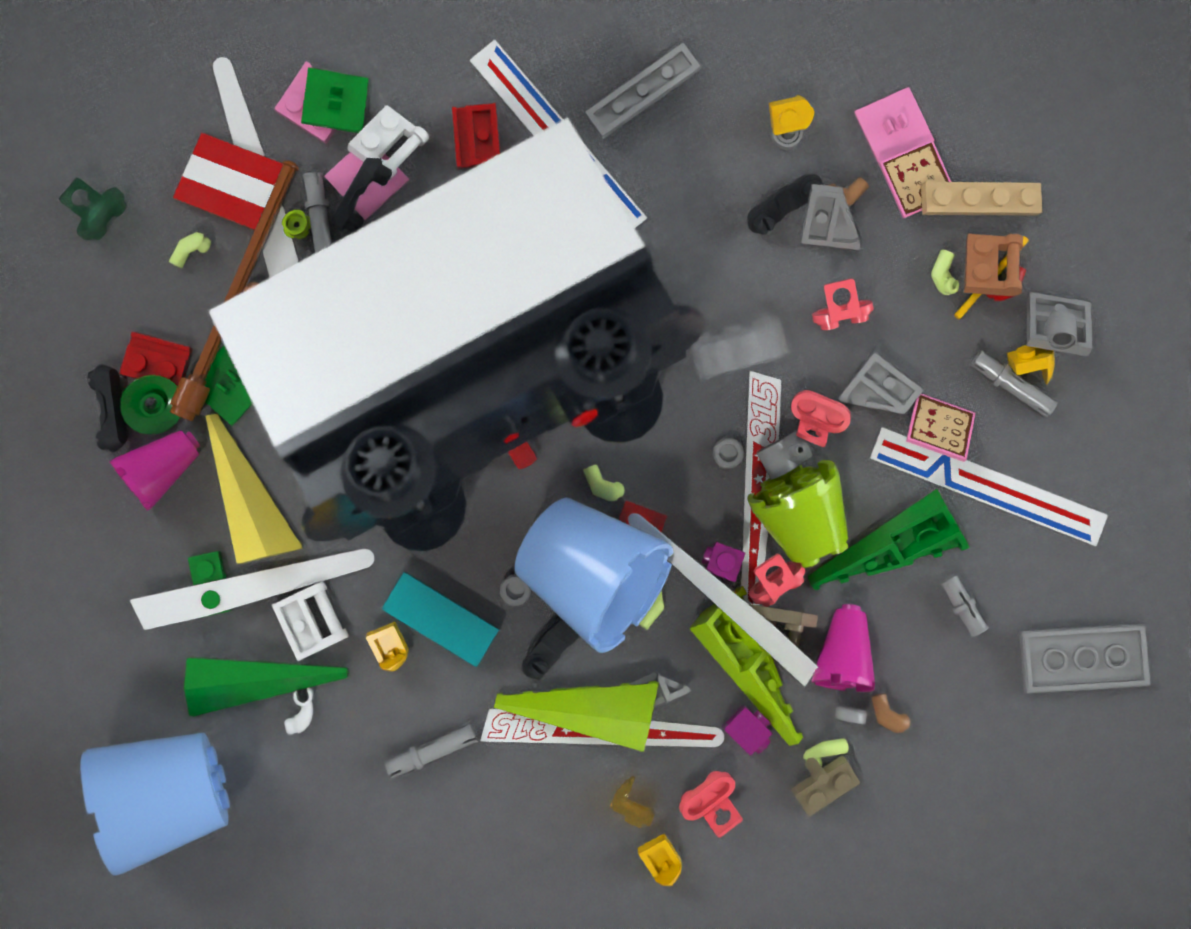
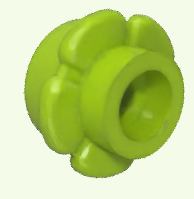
[282,210,311,239]

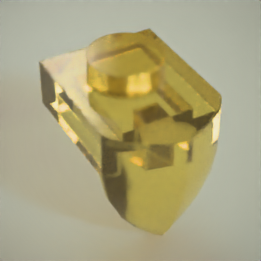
[609,776,655,828]

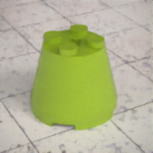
[747,460,848,568]

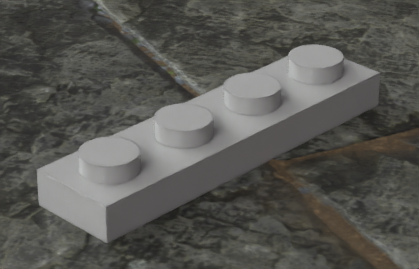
[585,43,701,140]

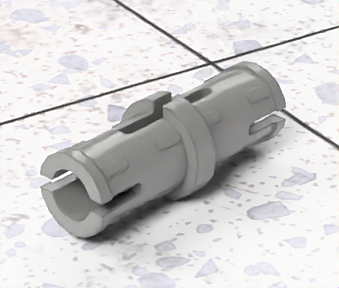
[940,574,989,638]

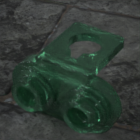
[59,177,126,241]

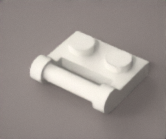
[348,105,429,180]
[272,581,350,661]

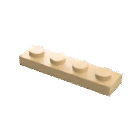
[921,182,1042,215]

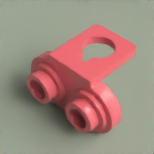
[812,278,874,330]
[791,390,851,447]
[749,553,805,607]
[679,771,743,838]

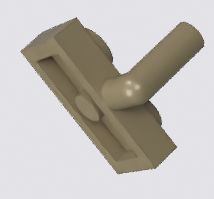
[748,604,818,648]
[791,755,860,817]

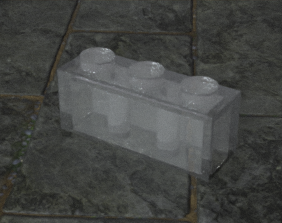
[689,316,790,382]

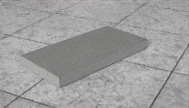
[1019,623,1150,694]

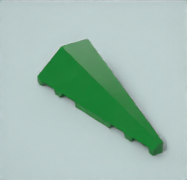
[807,489,970,591]
[184,656,349,717]

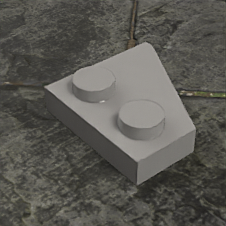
[801,184,860,250]
[837,352,923,414]

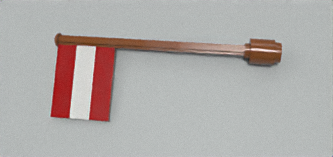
[170,132,299,422]

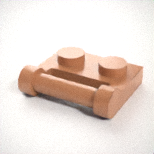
[964,234,1023,296]

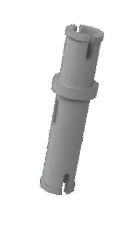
[303,172,332,253]
[970,350,1058,418]
[384,724,478,780]

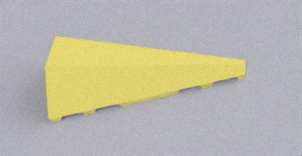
[205,414,303,564]

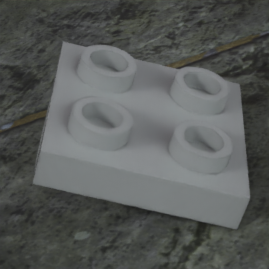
[1027,292,1092,356]

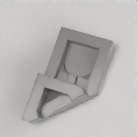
[629,673,691,706]

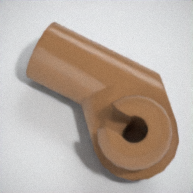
[828,177,869,206]
[871,693,911,733]

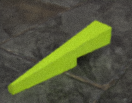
[689,586,803,746]
[494,681,659,752]

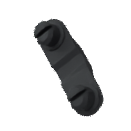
[332,157,392,233]
[747,174,823,235]
[87,365,128,452]
[522,618,579,680]

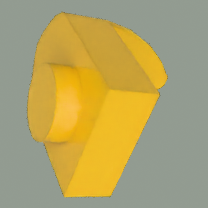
[768,95,815,135]
[1007,345,1055,384]
[366,622,409,671]
[638,833,682,886]

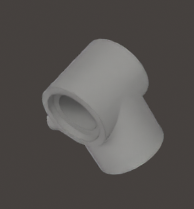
[756,431,812,480]

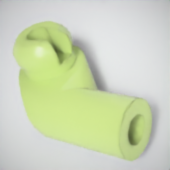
[583,464,625,502]

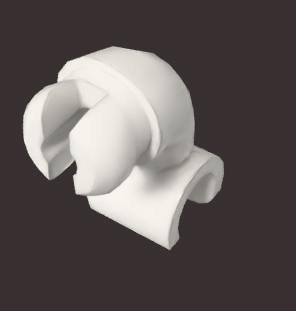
[284,687,314,735]

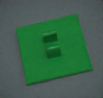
[301,67,369,133]
[205,344,253,426]

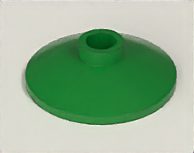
[120,375,180,435]

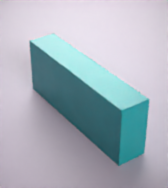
[381,572,500,667]

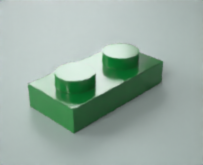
[188,551,233,618]

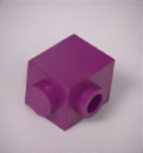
[701,542,746,582]
[722,705,772,756]

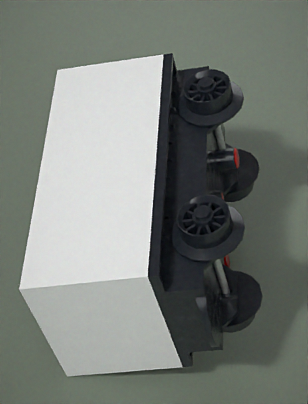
[209,118,706,552]

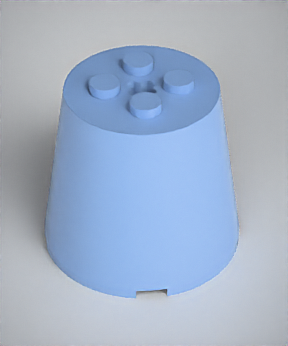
[515,498,673,653]
[81,732,230,876]

